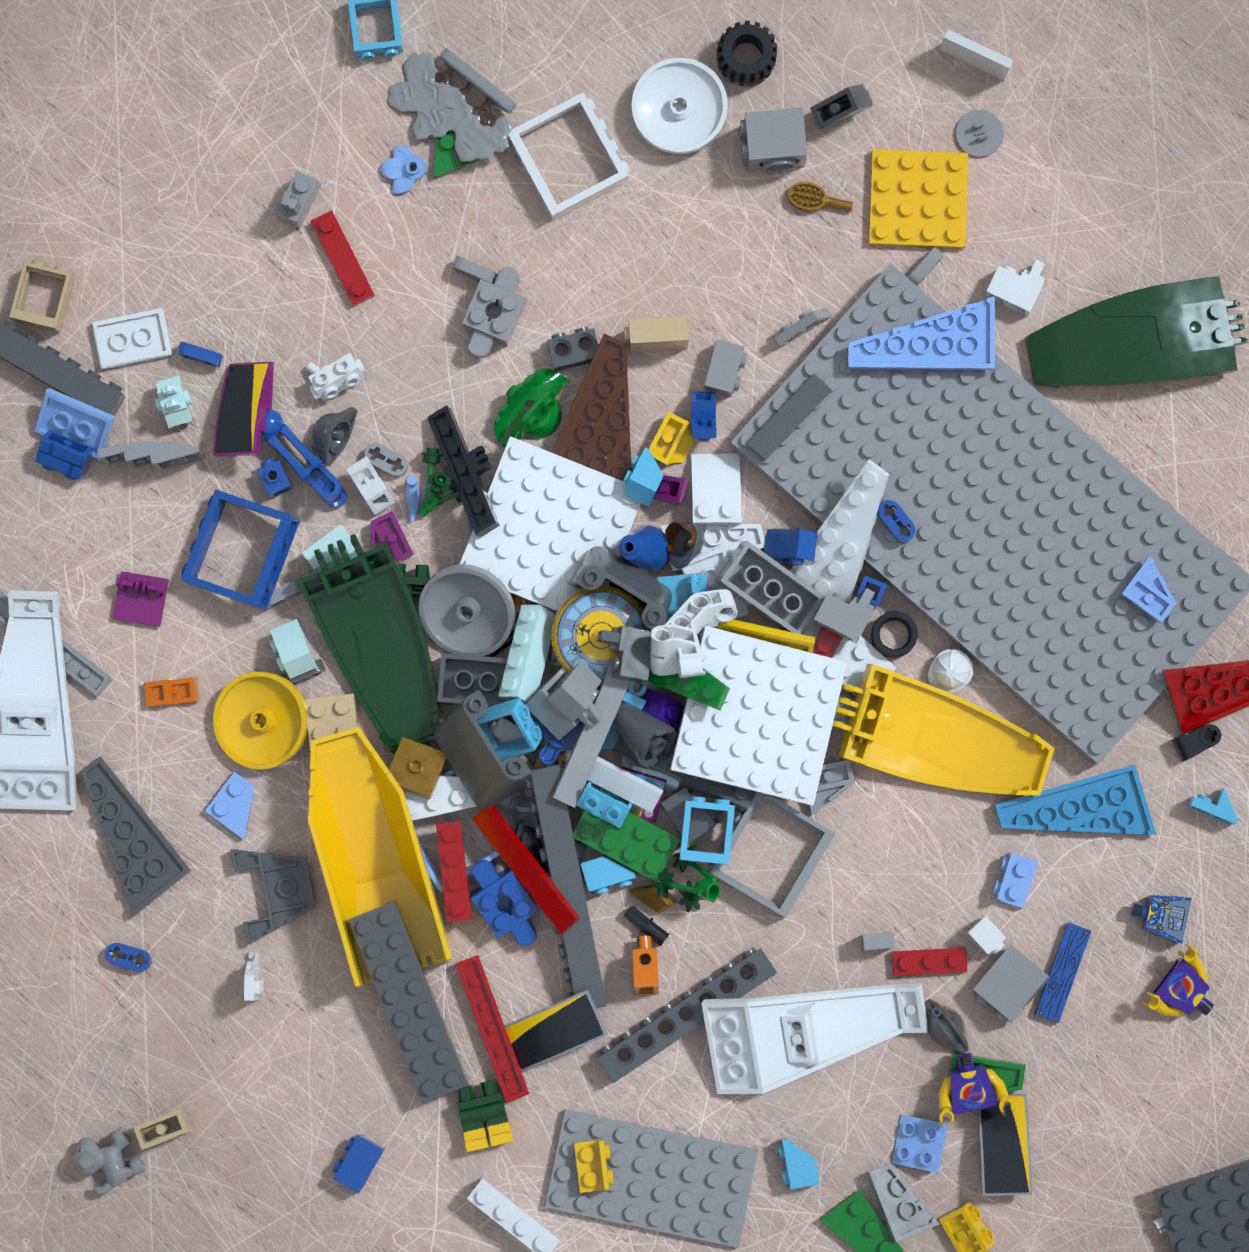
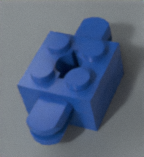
[469,859,539,946]

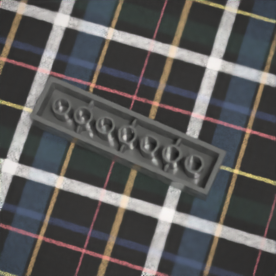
[348,900,469,1104]

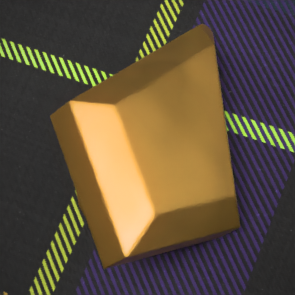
[629,884,677,914]

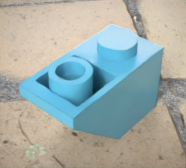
[622,448,663,507]
[580,856,636,895]
[777,1138,820,1189]

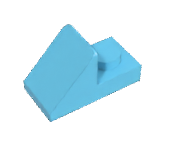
[1187,788,1238,825]

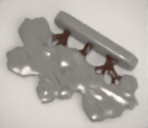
[388,48,517,162]

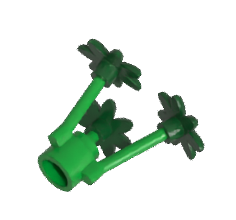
[655,844,721,913]

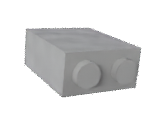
[973,945,1050,1024]

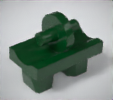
[398,563,430,597]

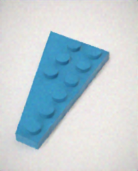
[994,765,1156,835]

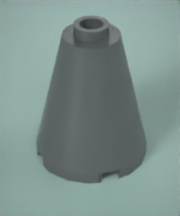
[613,702,677,768]

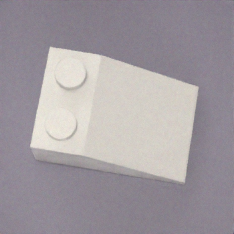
[691,453,742,525]

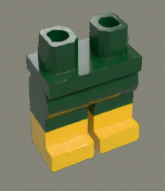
[457,1079,514,1152]

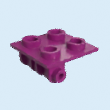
[112,571,169,627]

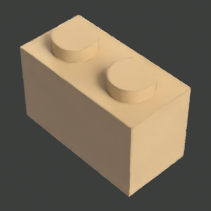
[133,1108,192,1150]

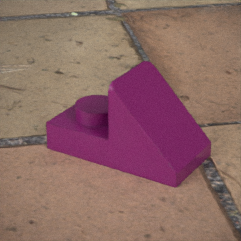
[653,475,688,506]

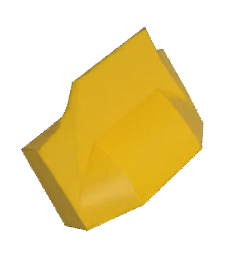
[649,411,695,466]

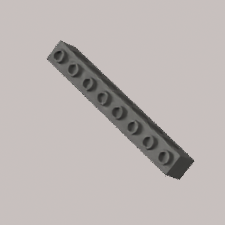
[597,947,777,1083]

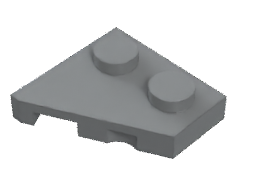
[775,308,833,345]

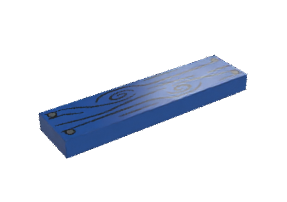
[1035,922,1091,1023]

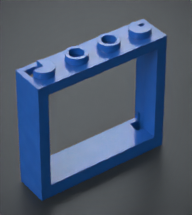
[181,489,300,611]

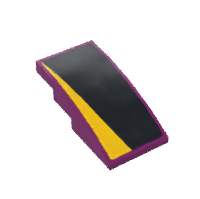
[213,362,274,457]

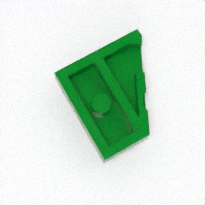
[434,131,481,178]

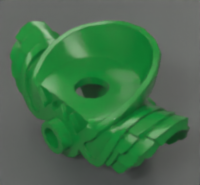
[493,368,568,448]

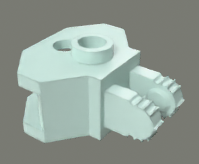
[155,375,193,429]

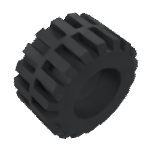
[717,21,777,87]

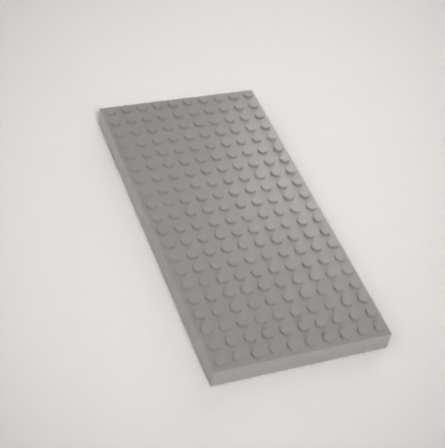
[730,263,1249,766]

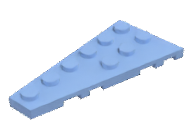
[848,296,995,370]

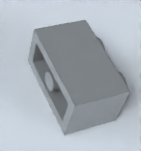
[704,339,748,396]

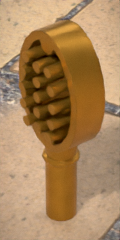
[788,182,853,212]

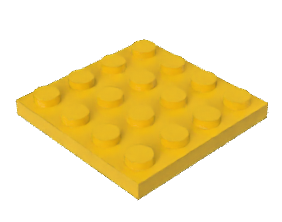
[869,149,968,249]

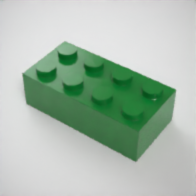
[573,810,681,883]

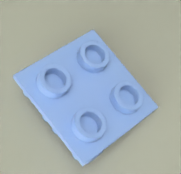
[892,1114,947,1173]

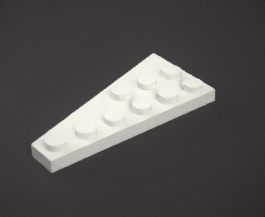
[790,460,889,604]

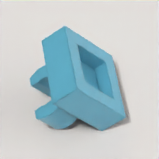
[623,682,646,709]

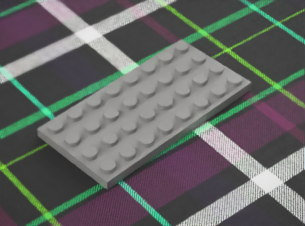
[545,1109,758,1248]

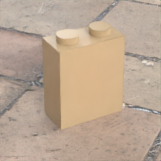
[624,316,689,352]

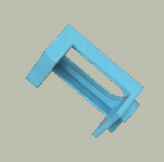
[576,781,633,828]

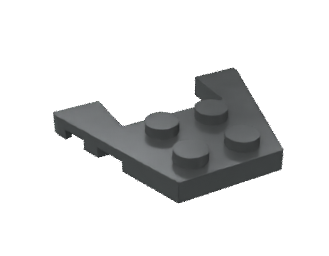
[230,849,316,944]

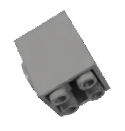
[739,108,807,172]

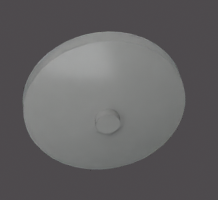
[419,564,515,656]

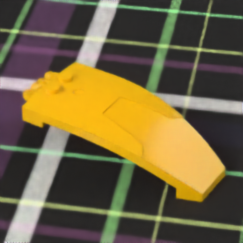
[832,664,1055,795]

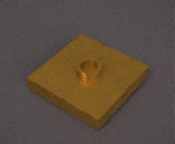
[389,737,447,799]

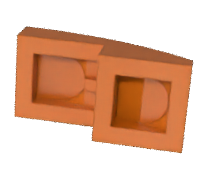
[144,677,199,707]

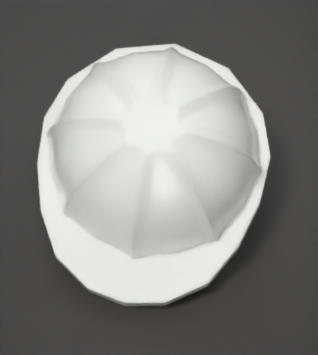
[928,649,973,693]

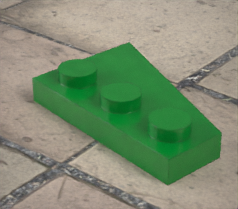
[948,1053,1026,1092]

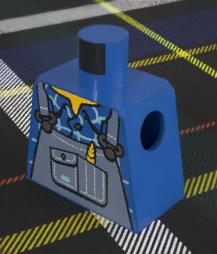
[1130,895,1192,944]

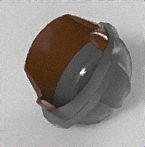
[665,522,704,569]

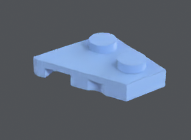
[1121,556,1176,624]
[205,772,255,839]

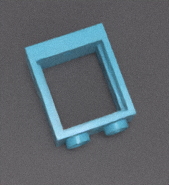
[348,0,403,60]
[476,697,542,761]
[679,796,735,865]

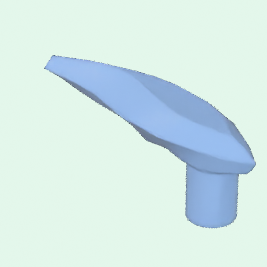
[405,475,420,522]

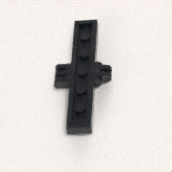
[427,405,500,537]

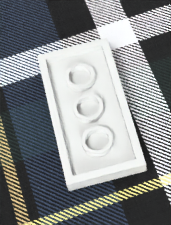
[801,609,896,697]

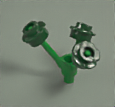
[418,448,462,517]

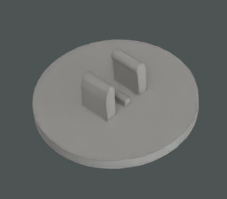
[956,110,1004,157]

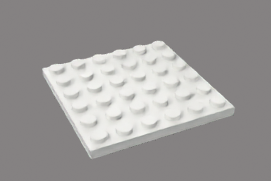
[460,436,641,612]
[670,626,847,806]

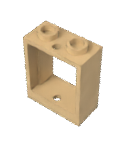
[9,260,75,333]

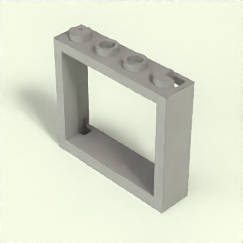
[708,792,836,918]

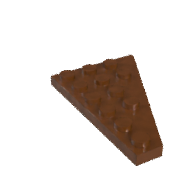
[551,333,632,481]

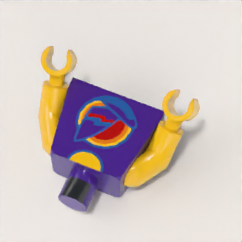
[1142,943,1214,1017]
[938,1053,1015,1126]

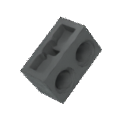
[547,327,598,372]

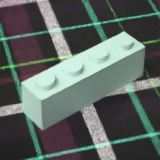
[498,605,556,705]

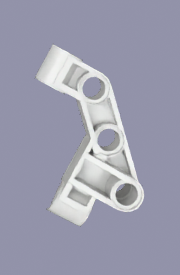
[650,589,738,678]

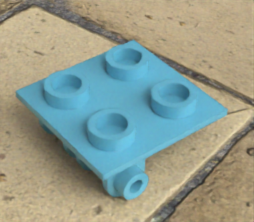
[657,572,708,625]

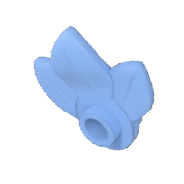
[380,146,427,194]

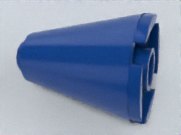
[619,525,669,574]

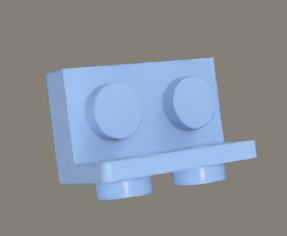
[992,852,1038,908]

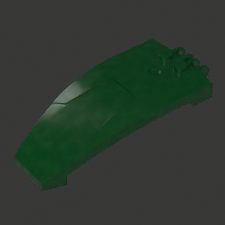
[1025,276,1248,388]
[297,534,440,755]

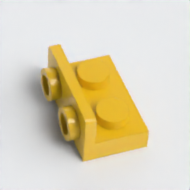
[574,1139,614,1193]
[939,1201,995,1252]

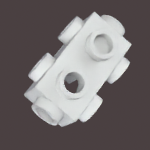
[306,353,366,402]

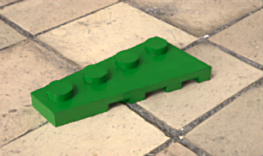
[647,668,730,711]

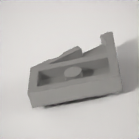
[809,759,855,815]

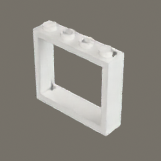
[507,93,630,221]

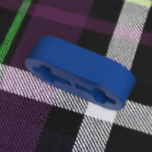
[176,342,223,368]
[878,500,915,543]
[105,943,152,972]

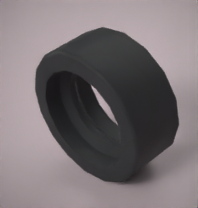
[871,611,918,658]

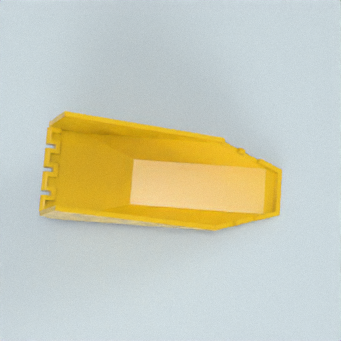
[307,727,454,987]

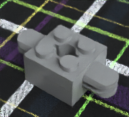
[462,266,526,359]

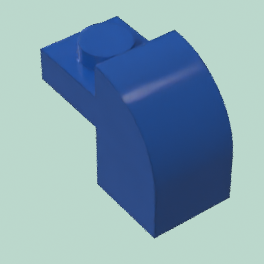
[691,392,717,441]

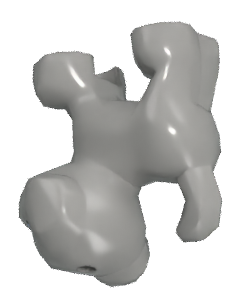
[72,1127,147,1196]

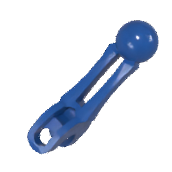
[261,409,347,508]

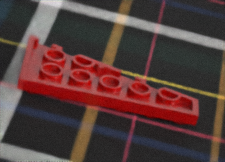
[1162,660,1249,734]

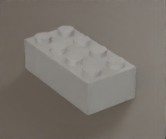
[714,541,825,634]

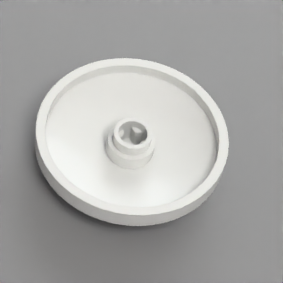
[632,58,728,154]

